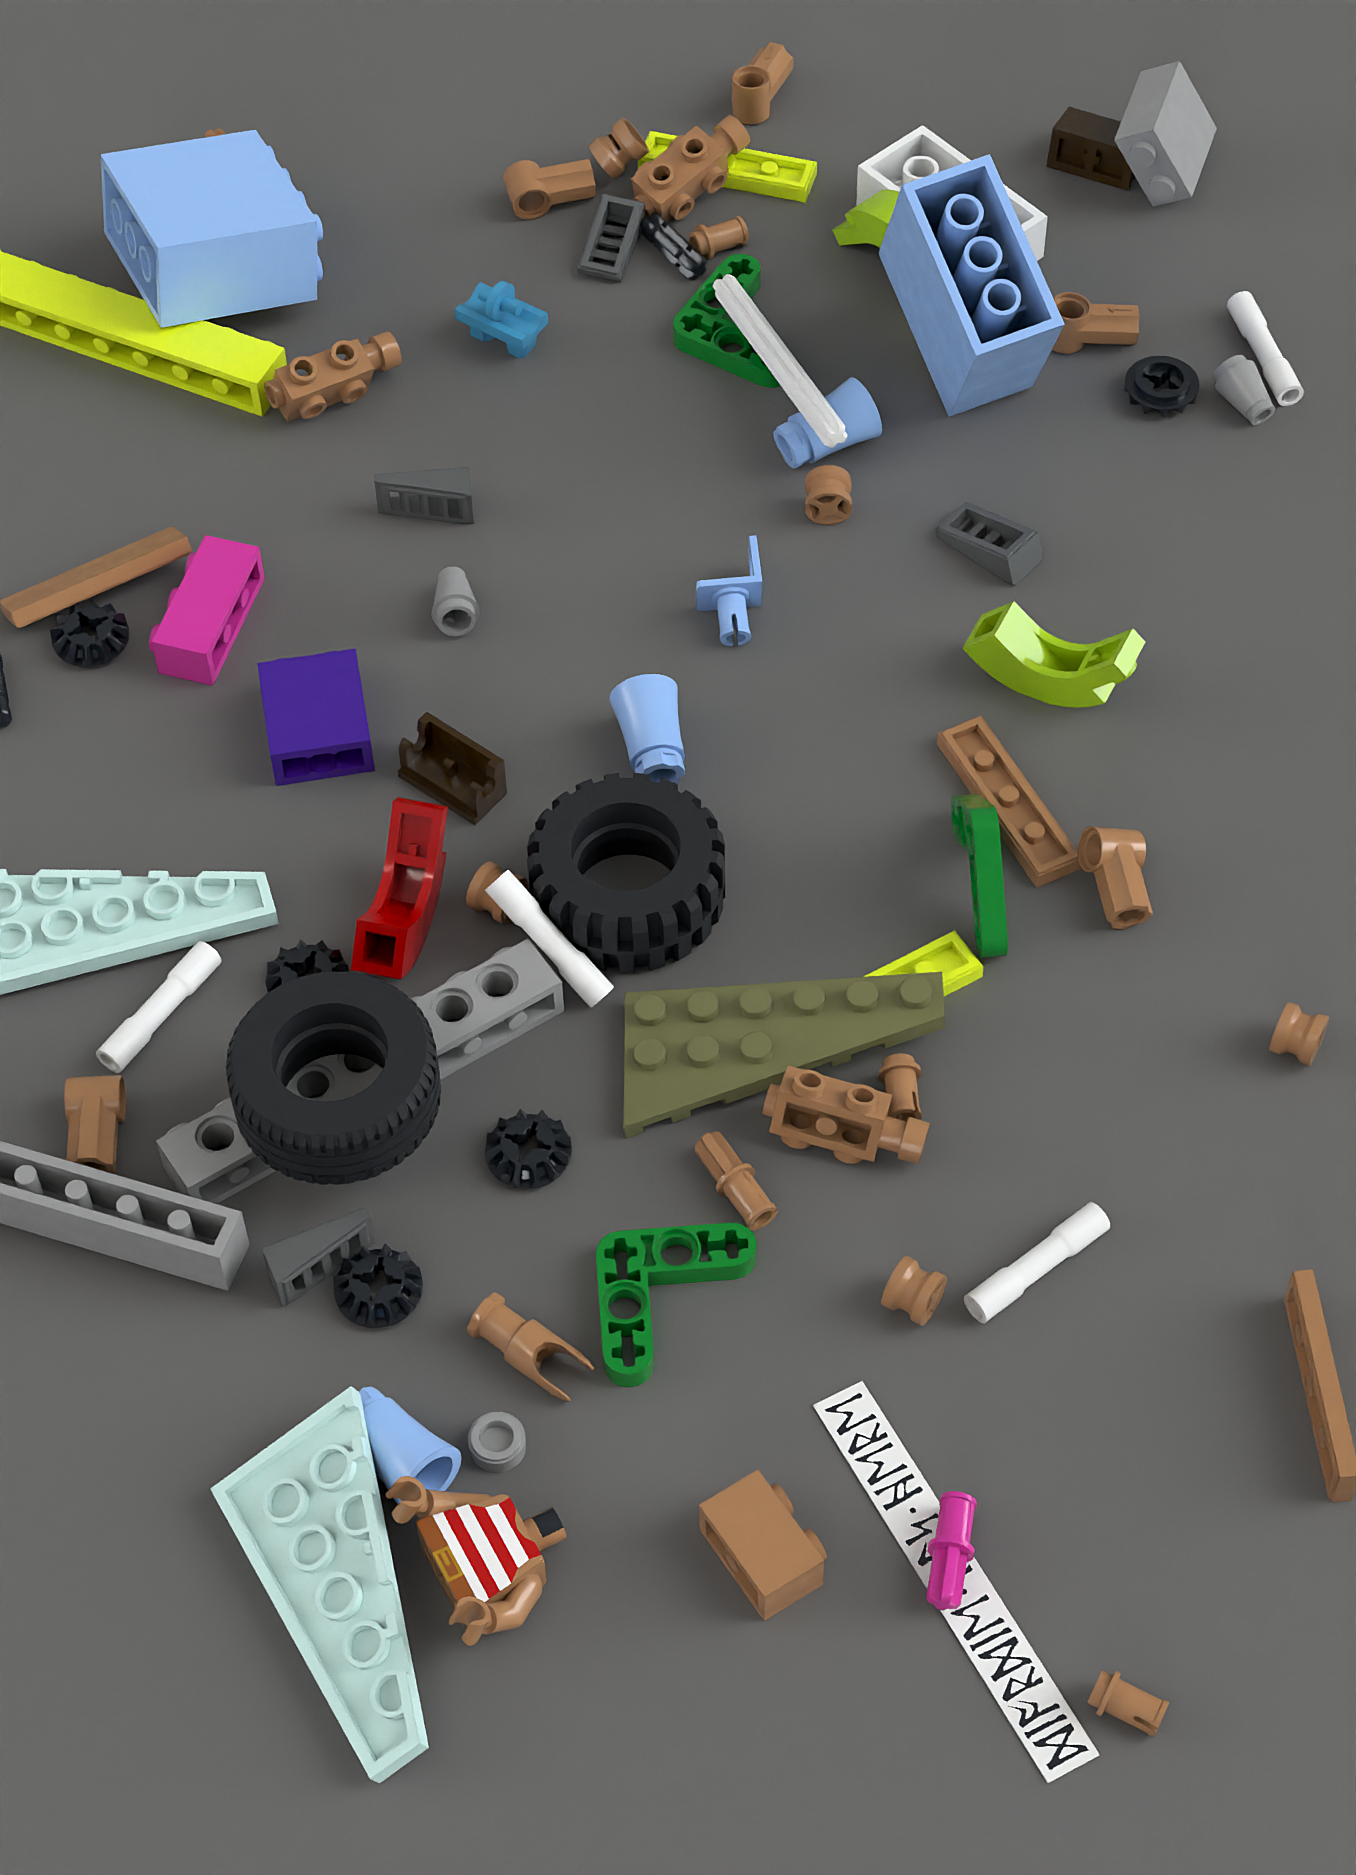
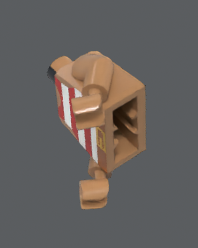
[386,1476,567,1646]

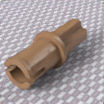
[694,1131,778,1231]

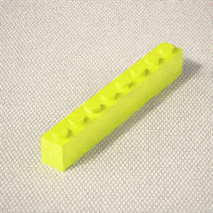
[0,250,287,417]

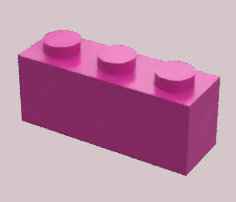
[149,535,265,686]

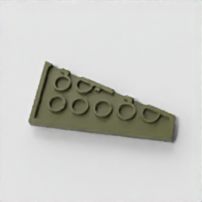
[623,972,945,1139]

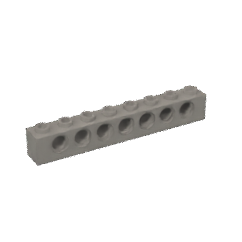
[156,939,564,1204]

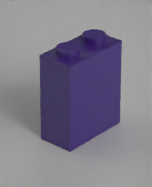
[257,648,375,786]

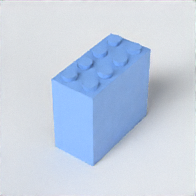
[101,130,323,328]
[878,154,1065,417]

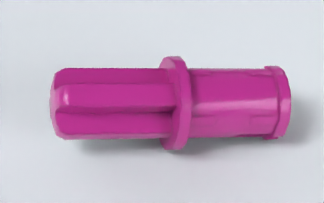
[926,1491,977,1611]

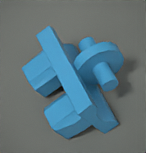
[454,281,548,359]

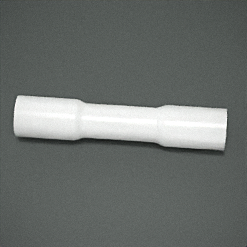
[1227,291,1304,406]
[485,870,614,1008]
[96,941,222,1073]
[964,1202,1110,1323]

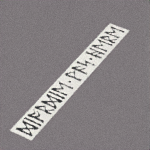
[813,1381,1100,1783]

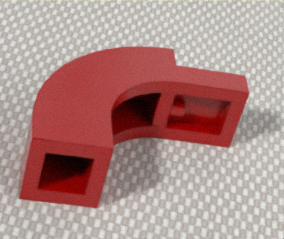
[351,797,448,980]

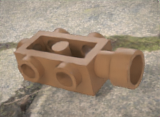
[631,115,751,222]
[264,331,402,422]
[762,1065,930,1165]

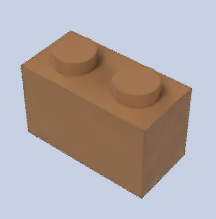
[699,1469,827,1621]

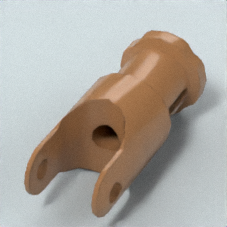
[467,1292,594,1402]

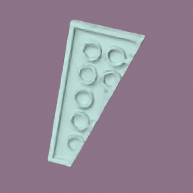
[0,869,279,995]
[211,1386,429,1783]

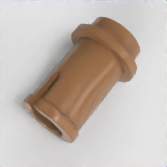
[689,216,749,260]
[878,1053,922,1122]
[1087,1670,1169,1737]

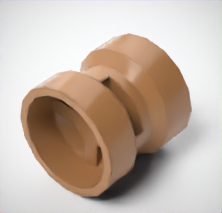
[588,117,650,179]

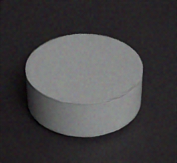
[468,1412,526,1473]

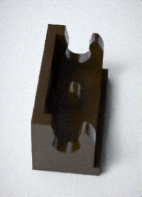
[1046,106,1135,191]
[398,712,507,826]

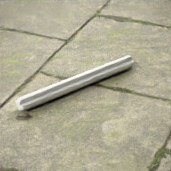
[713,274,847,448]

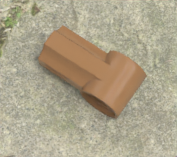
[732,42,794,125]
[503,159,596,220]
[1052,292,1140,354]
[1077,826,1153,929]
[64,1075,127,1174]

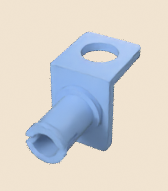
[696,535,762,646]

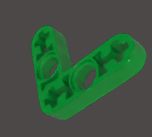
[673,254,781,388]
[951,794,1008,958]
[596,1223,757,1388]

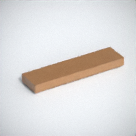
[0,526,192,628]
[937,716,1081,888]
[1284,1269,1356,1503]

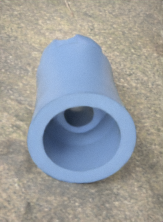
[773,377,882,469]
[609,674,685,784]
[359,1386,461,1504]

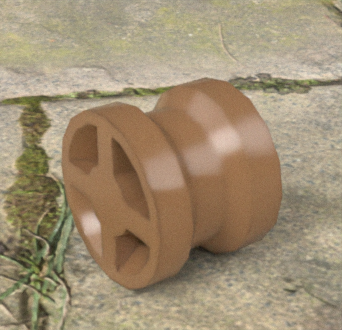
[805,465,852,525]
[466,861,529,925]
[1269,1001,1329,1067]
[881,1255,948,1326]

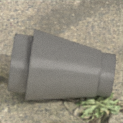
[1213,355,1275,425]
[431,567,480,636]

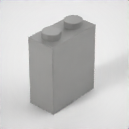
[1114,61,1217,207]

